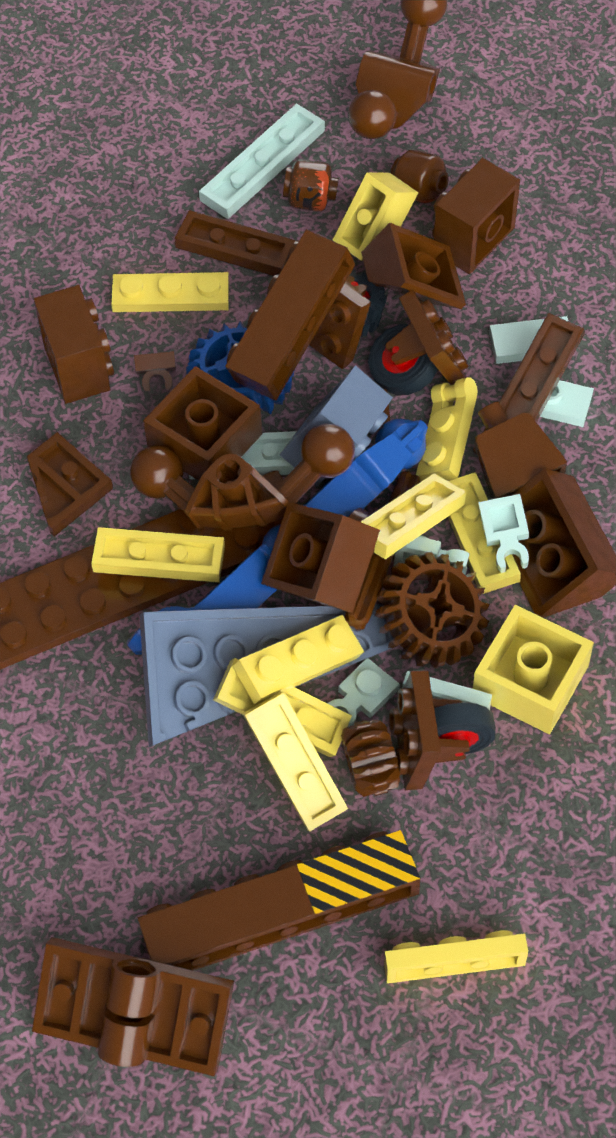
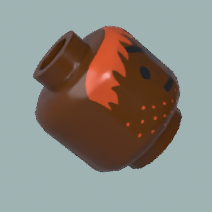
[391,150,449,203]
[283,159,339,212]

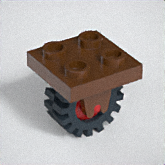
[309,269,387,369]

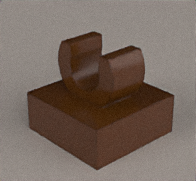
[134,351,176,392]

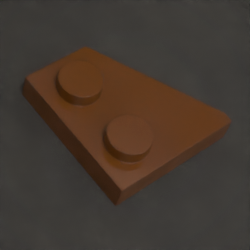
[27,432,113,537]

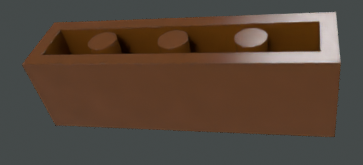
[225,229,355,401]

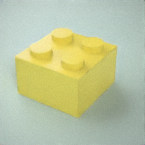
[473,605,594,735]

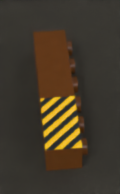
[137,830,420,971]

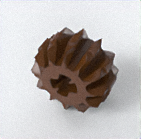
[341,719,400,797]

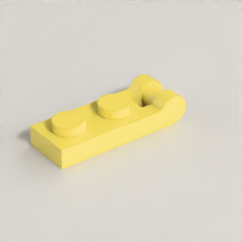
[416,377,478,482]

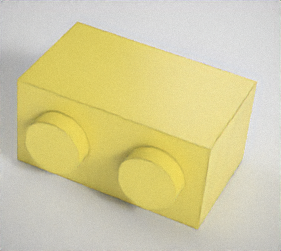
[333,172,419,261]

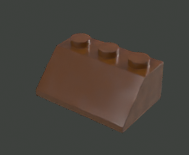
[512,468,616,618]

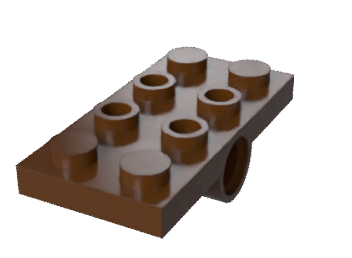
[32,937,234,1077]

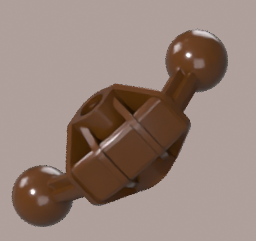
[348,0,447,139]
[130,423,355,531]

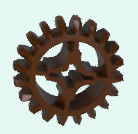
[374,552,490,668]

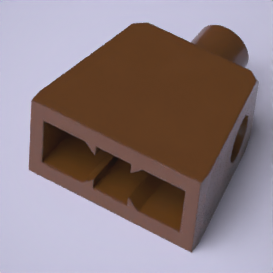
[475,401,567,499]

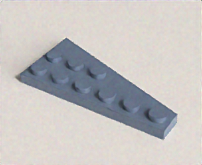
[139,604,393,747]

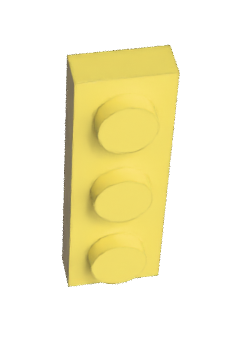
[112,272,229,312]
[448,472,521,594]
[361,473,467,559]
[91,527,225,583]
[233,615,364,705]
[213,658,352,757]
[242,691,348,832]
[384,930,528,983]

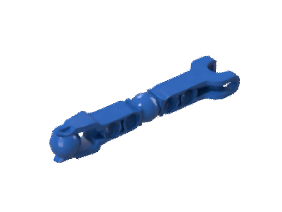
[126,419,428,655]

